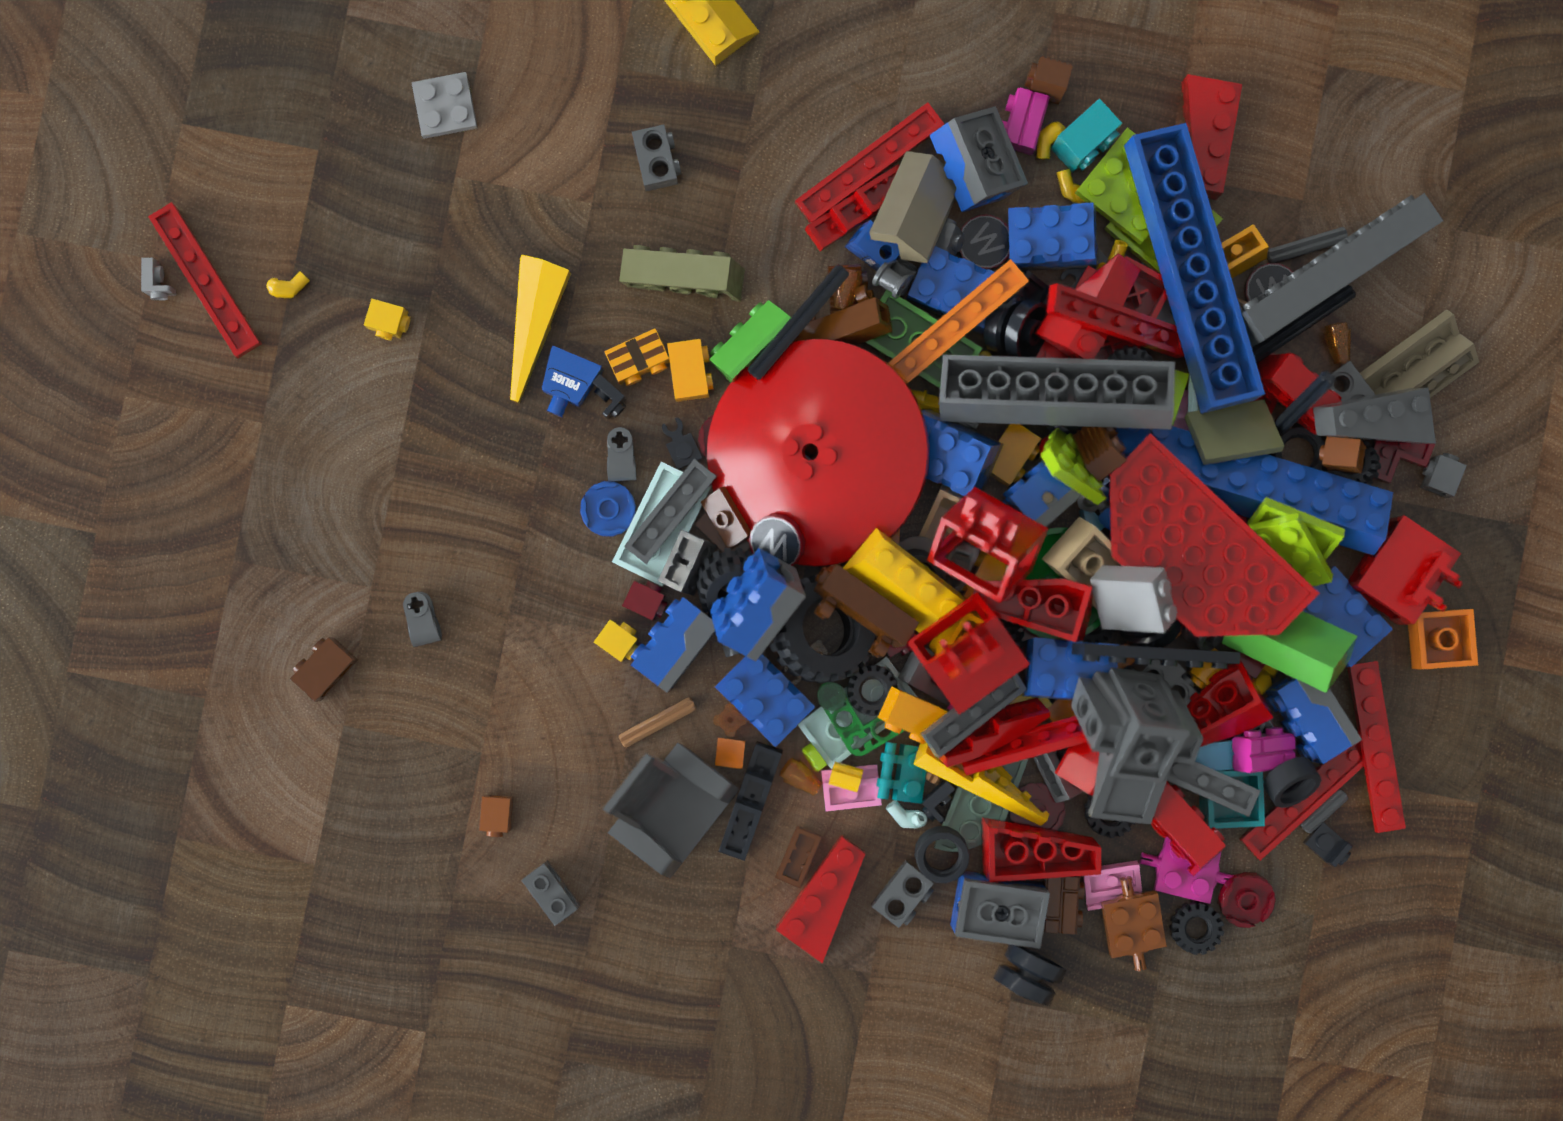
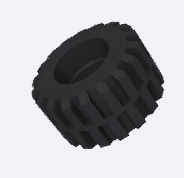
[696,548,753,619]

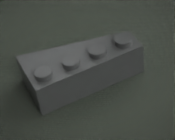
[1313,388,1436,444]

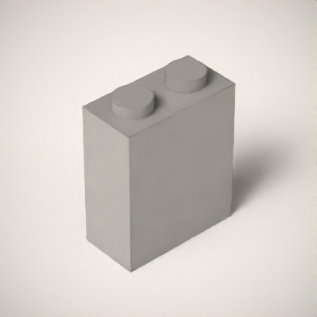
[1090,565,1177,633]

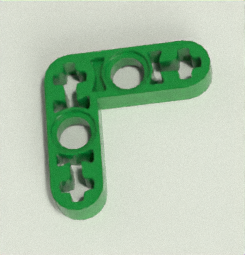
[817,682,905,756]

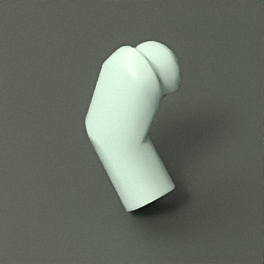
[886,800,928,829]

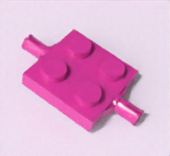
[1139,837,1234,904]

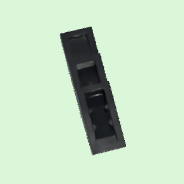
[718,741,783,861]

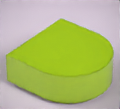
[802,743,827,773]

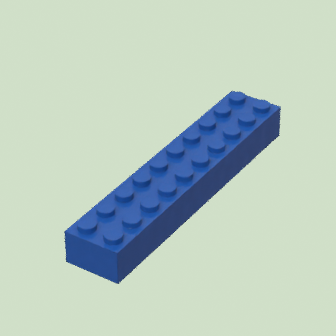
[1124,123,1265,414]
[1108,426,1393,555]

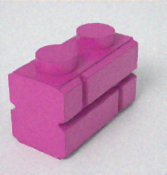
[1002,88,1050,155]
[1232,727,1296,773]

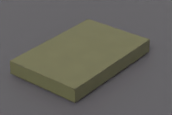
[1184,400,1285,465]

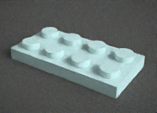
[612,462,712,587]
[798,656,917,769]

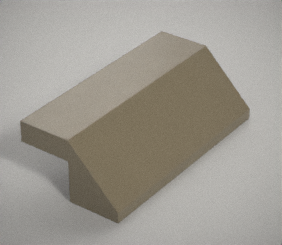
[870,151,957,263]
[1360,309,1479,398]

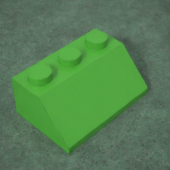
[709,300,791,383]

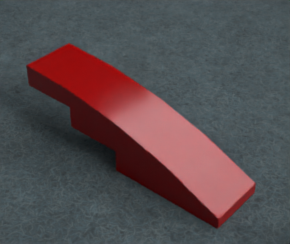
[804,164,900,252]
[939,698,1050,768]

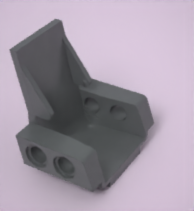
[1072,667,1203,824]
[603,743,740,878]

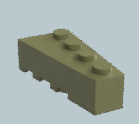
[619,245,745,302]

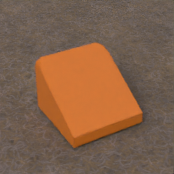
[715,737,746,769]

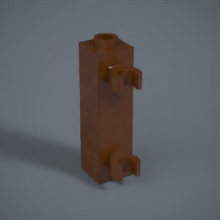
[793,285,893,346]
[813,564,919,658]

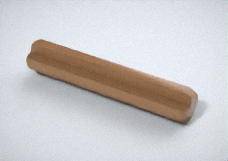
[619,697,696,747]

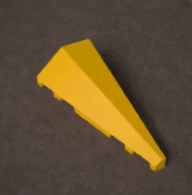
[510,255,571,403]
[913,742,1049,826]

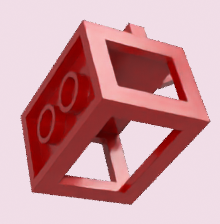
[927,487,1048,603]
[1348,515,1463,625]
[907,592,1030,715]

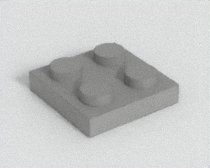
[412,72,478,139]

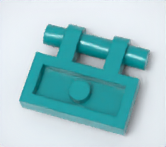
[876,742,927,804]

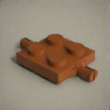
[1101,876,1167,971]

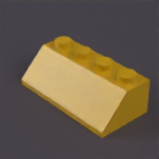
[664,0,759,66]
[843,528,965,633]

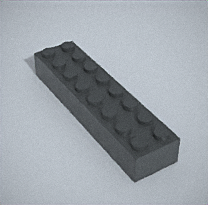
[1240,193,1443,347]
[939,355,1175,429]

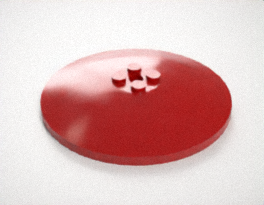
[707,339,929,566]

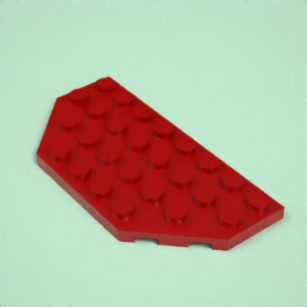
[1109,433,1319,636]

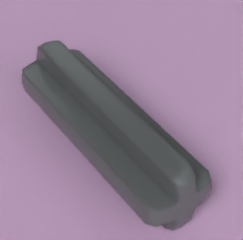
[1300,789,1348,833]

